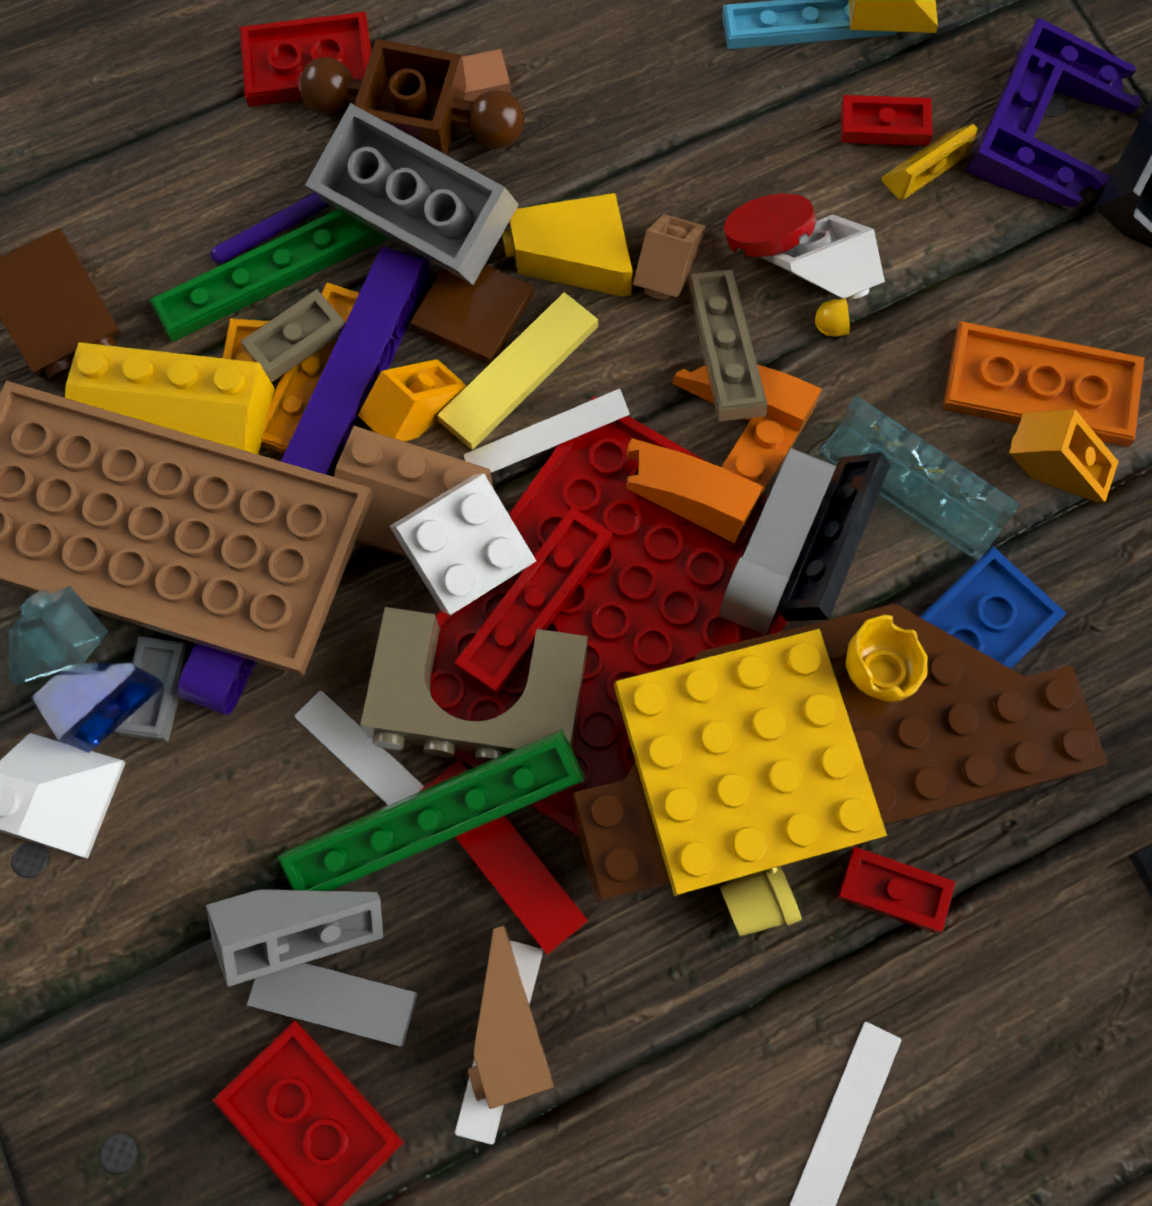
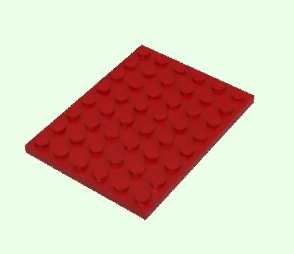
[430,396,789,838]

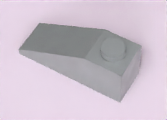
[206,890,383,987]

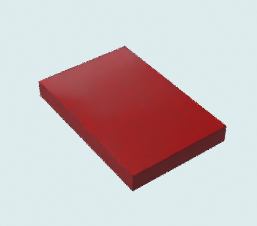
[239,11,372,107]
[213,1021,405,1206]

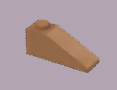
[468,926,555,1109]

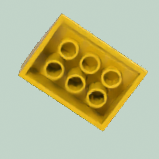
[65,342,275,455]

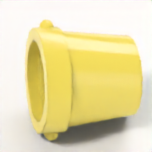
[720,866,802,937]

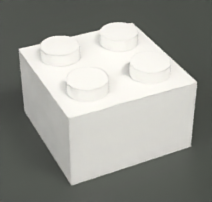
[389,473,536,615]

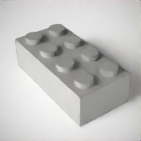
[305,103,519,285]

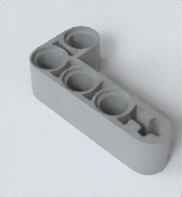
[719,448,836,635]

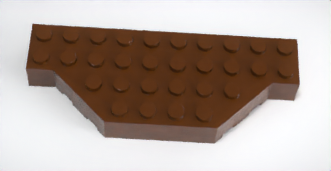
[570,603,1108,904]

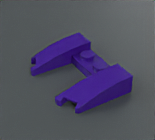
[965,17,1140,208]

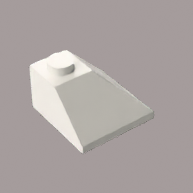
[760,215,885,300]
[0,733,126,859]

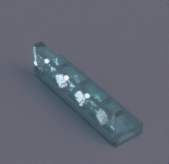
[820,395,1020,561]

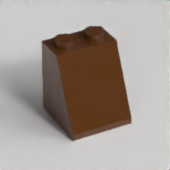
[0,228,123,379]

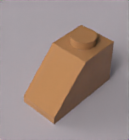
[633,214,706,299]

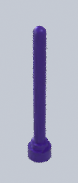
[210,193,330,264]

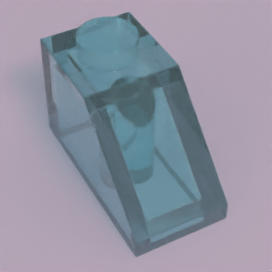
[8,586,109,685]

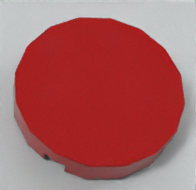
[723,193,816,257]

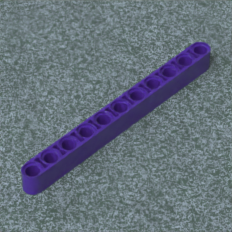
[177,247,430,715]

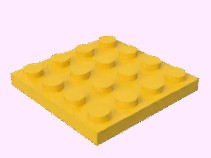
[614,629,887,896]

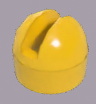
[815,298,850,337]

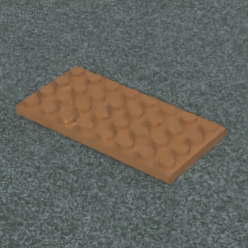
[0,381,373,676]

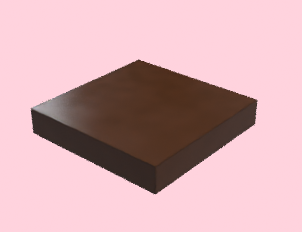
[410,265,534,365]

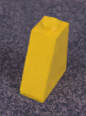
[502,193,633,297]

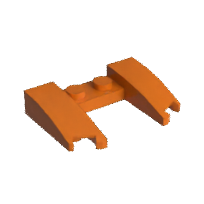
[626,364,822,543]

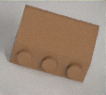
[334,426,493,559]

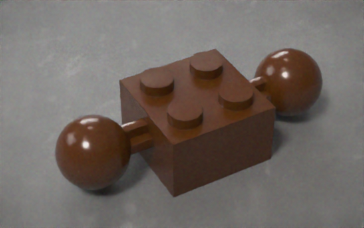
[298,39,524,155]

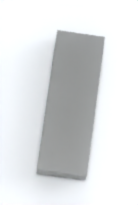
[247,963,418,1047]

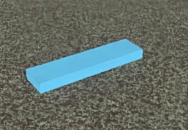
[722,0,896,49]

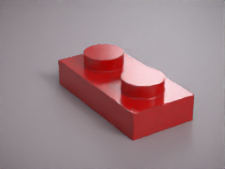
[840,95,933,146]
[836,846,956,934]

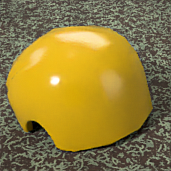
[845,615,928,702]

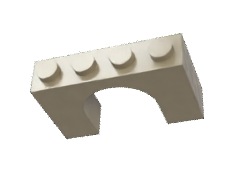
[360,607,588,763]

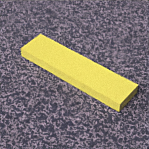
[437,292,598,450]

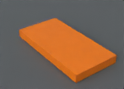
[942,321,1145,447]

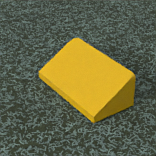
[881,124,978,200]

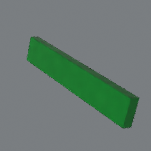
[149,209,388,342]
[277,729,585,891]

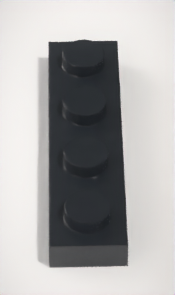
[777,452,891,621]

